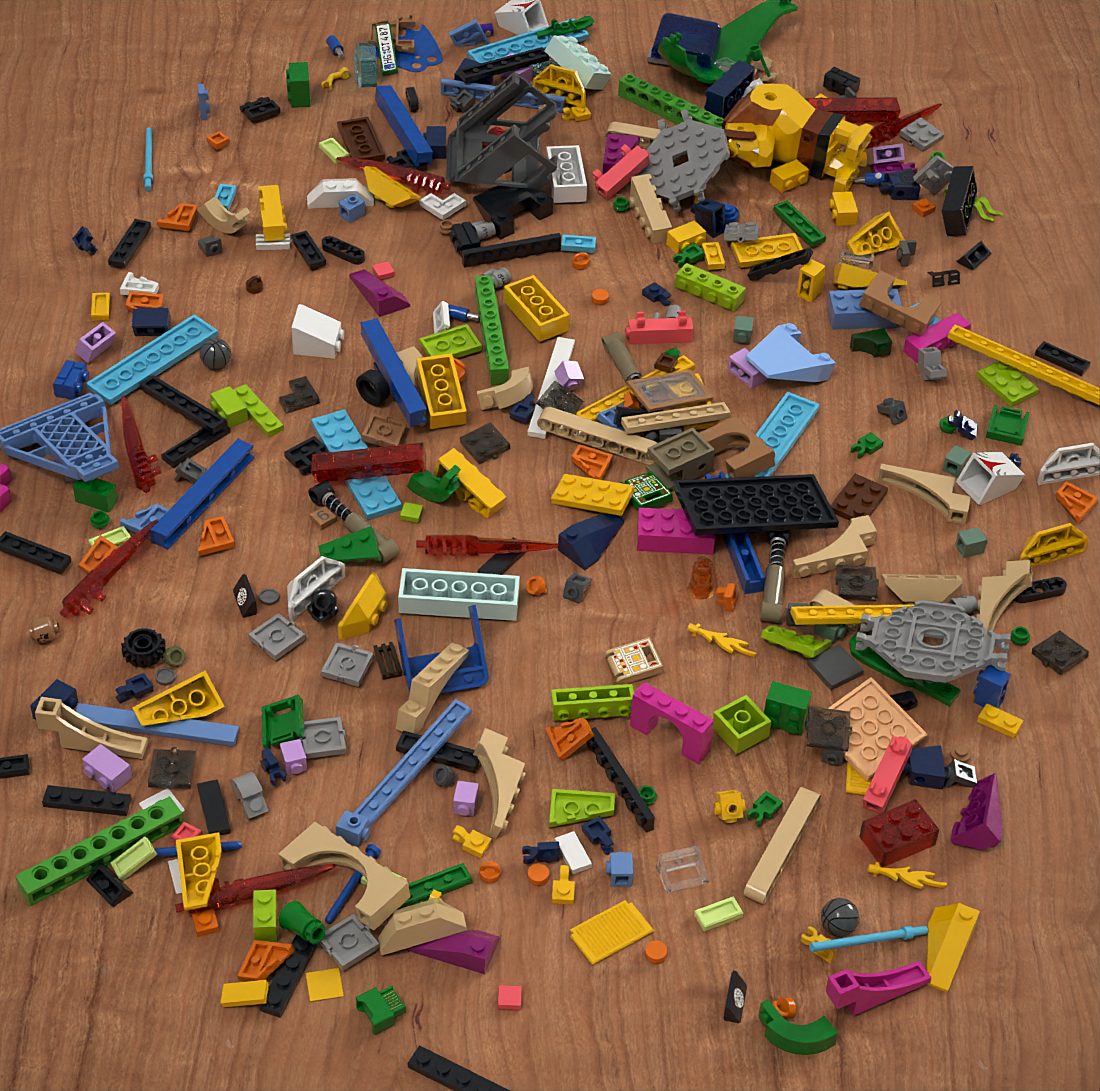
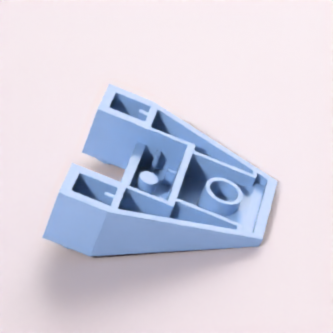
[745,323,836,382]

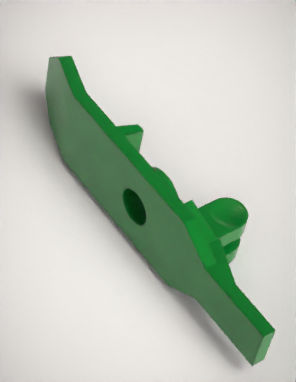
[536,16,594,38]

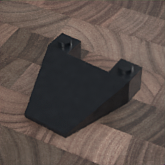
[473,186,553,240]

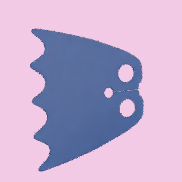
[362,24,443,72]

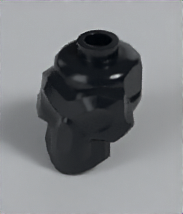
[307,589,338,622]

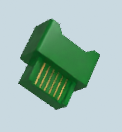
[355,986,406,1035]

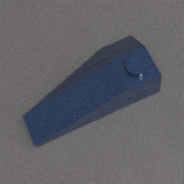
[558,513,625,570]

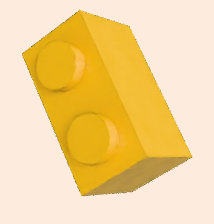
[770,159,809,193]
[829,191,858,226]
[666,220,706,254]
[796,259,826,303]

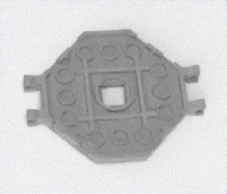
[636,109,730,212]
[855,600,1011,683]

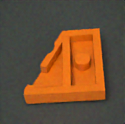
[157,203,198,231]
[126,291,164,312]
[572,444,613,480]
[1056,481,1099,523]
[198,516,235,556]
[78,535,131,578]
[545,718,594,760]
[237,940,295,982]

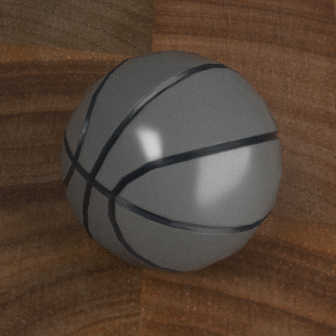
[200,338,231,370]
[820,898,860,937]

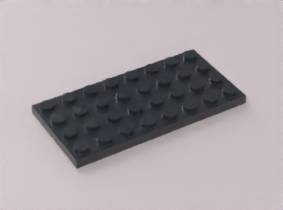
[672,474,839,535]

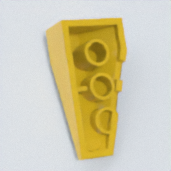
[846,211,905,257]
[833,263,907,290]
[132,670,225,726]
[176,832,222,910]
[926,903,980,993]

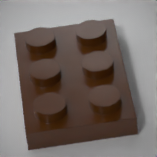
[830,473,888,521]

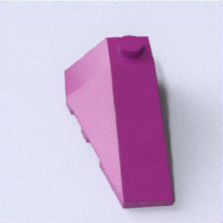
[349,269,410,317]
[951,773,1003,850]
[403,930,500,974]

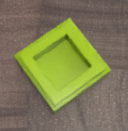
[400,502,423,523]

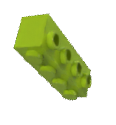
[675,263,746,312]
[551,684,634,721]

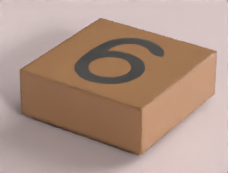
[310,506,337,529]

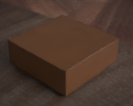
[654,353,678,373]

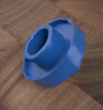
[725,203,739,224]

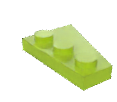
[761,625,832,658]
[549,789,615,828]

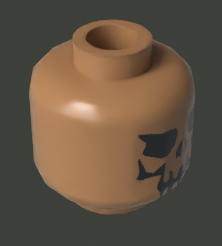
[29,616,60,644]

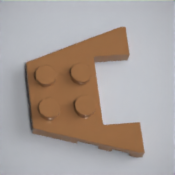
[368,14,415,53]

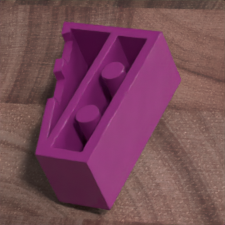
[602,134,640,175]

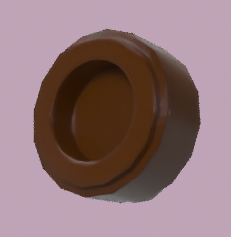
[246,275,263,294]

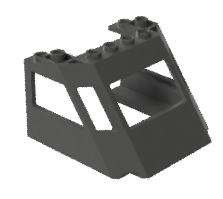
[446,72,557,189]

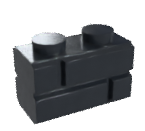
[823,67,861,95]
[449,221,481,257]

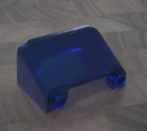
[651,13,721,69]

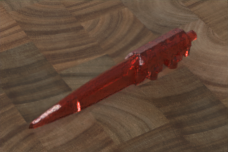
[865,103,942,150]
[336,157,451,196]
[121,395,162,493]
[60,520,159,617]
[416,535,560,556]
[175,864,335,917]

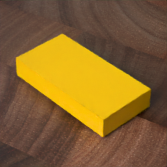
[91,293,110,321]
[220,980,269,1007]

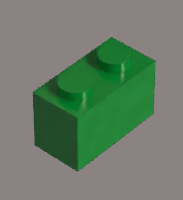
[73,478,118,513]

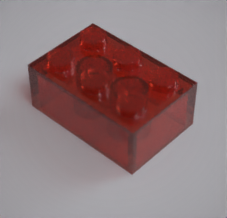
[859,799,939,868]

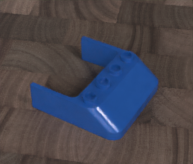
[394,605,488,693]

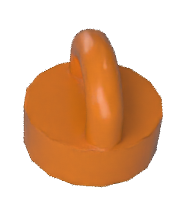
[572,252,589,270]
[526,575,547,596]
[479,861,501,883]
[772,997,796,1020]

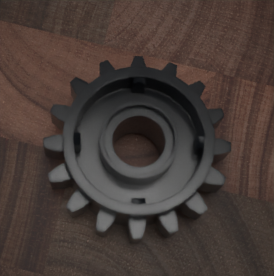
[121,628,166,668]

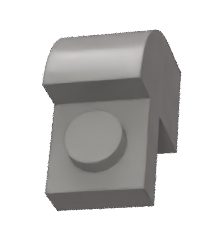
[918,347,947,380]
[229,772,268,819]

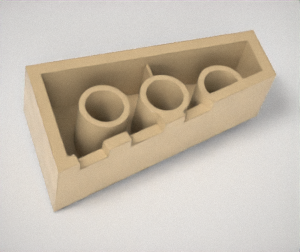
[628,174,672,244]

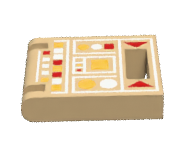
[605,637,664,685]

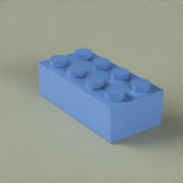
[827,289,902,329]

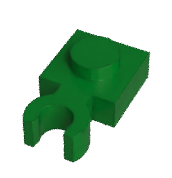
[673,243,705,267]
[851,432,884,459]
[747,791,783,826]

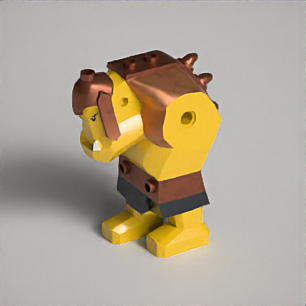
[721,84,874,192]

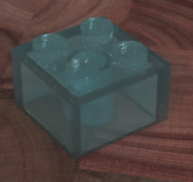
[353,43,377,88]

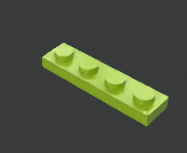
[233,384,284,437]

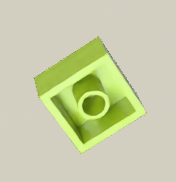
[713,695,771,754]

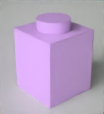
[554,361,584,390]
[280,739,307,775]
[453,781,479,816]

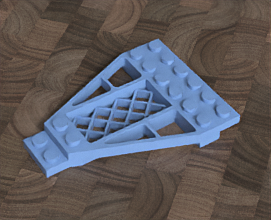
[0,392,120,482]

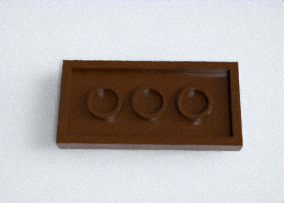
[337,117,385,165]

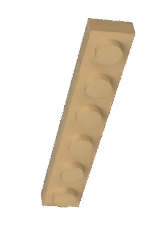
[621,402,731,434]

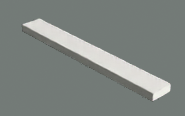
[527,337,575,439]

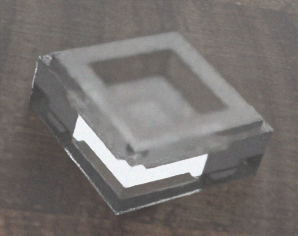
[715,57,736,72]

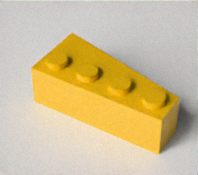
[433,448,506,519]

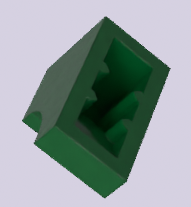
[850,328,892,358]

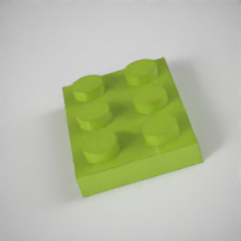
[419,324,482,358]
[976,361,1039,407]

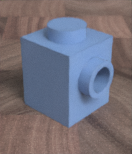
[339,194,365,223]
[336,810,371,847]
[606,852,633,887]

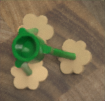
[746,45,778,83]

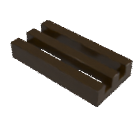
[373,642,402,679]

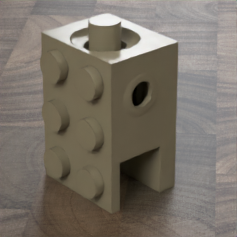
[646,428,715,490]

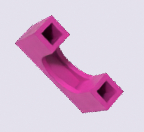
[630,682,714,764]

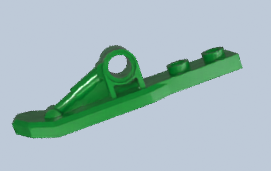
[849,633,961,707]

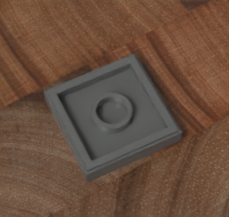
[807,644,864,690]

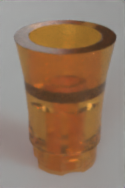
[687,556,714,600]

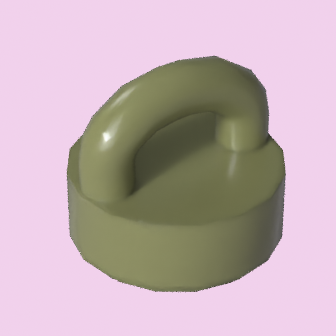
[164,646,185,666]

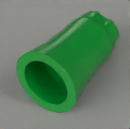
[278,901,326,944]

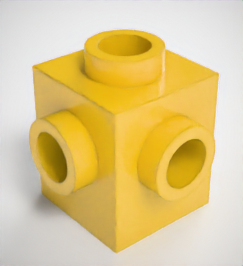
[714,790,746,823]

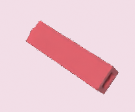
[592,144,650,200]
[625,310,693,344]
[863,735,912,815]

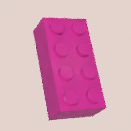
[637,508,715,555]

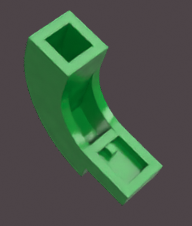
[407,465,462,502]
[758,999,838,1055]

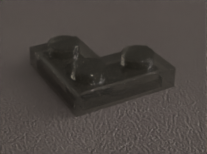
[279,376,320,414]

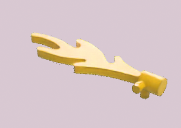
[687,623,756,657]
[867,862,947,889]

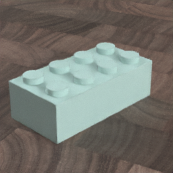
[545,35,612,90]

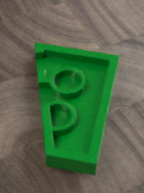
[318,526,381,563]

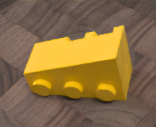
[258,185,288,241]

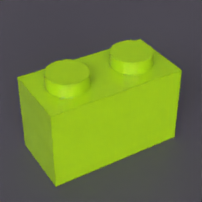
[209,386,248,428]
[253,890,277,942]

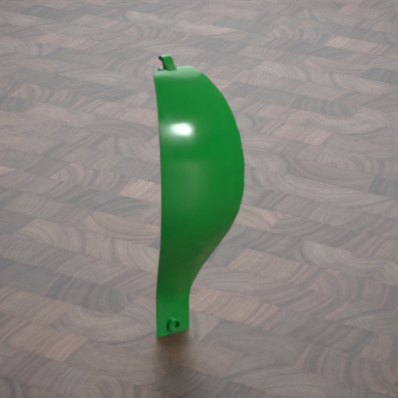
[657,0,798,84]

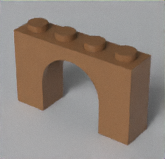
[859,270,942,336]
[699,416,775,478]

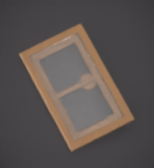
[626,369,713,412]

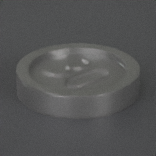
[259,588,279,605]
[155,667,176,685]

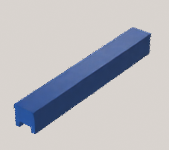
[375,85,433,167]
[360,318,427,427]
[150,438,254,549]
[705,471,765,594]

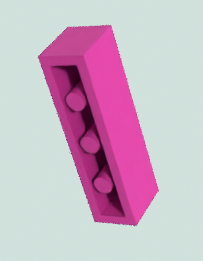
[903,313,971,363]

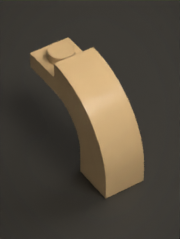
[197,196,250,234]
[477,367,533,410]

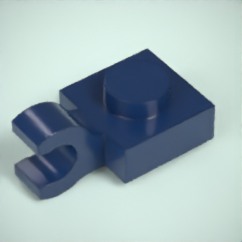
[72,226,98,255]
[642,282,671,306]
[509,394,535,424]
[948,410,978,440]
[115,673,154,703]
[260,748,286,786]
[582,816,614,855]
[522,841,560,864]

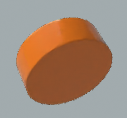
[592,289,609,305]
[527,863,549,886]
[645,940,667,964]

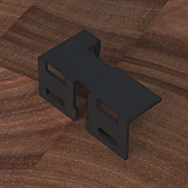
[927,270,960,287]

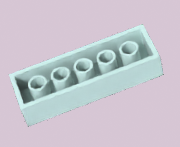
[398,568,520,621]

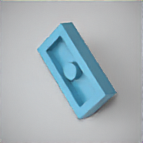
[215,184,237,211]
[561,235,596,253]

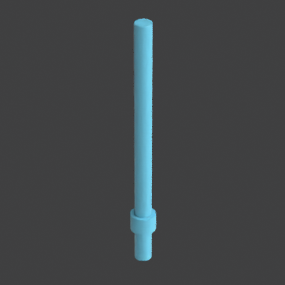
[143,127,153,191]
[809,926,928,952]

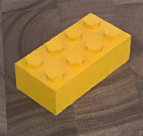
[504,275,570,342]
[416,354,467,429]

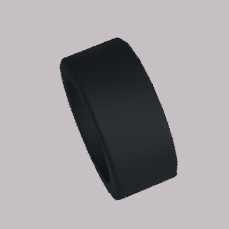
[356,369,390,406]

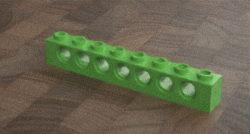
[618,73,724,128]
[475,276,509,386]
[15,796,184,907]

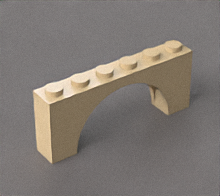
[278,822,410,930]

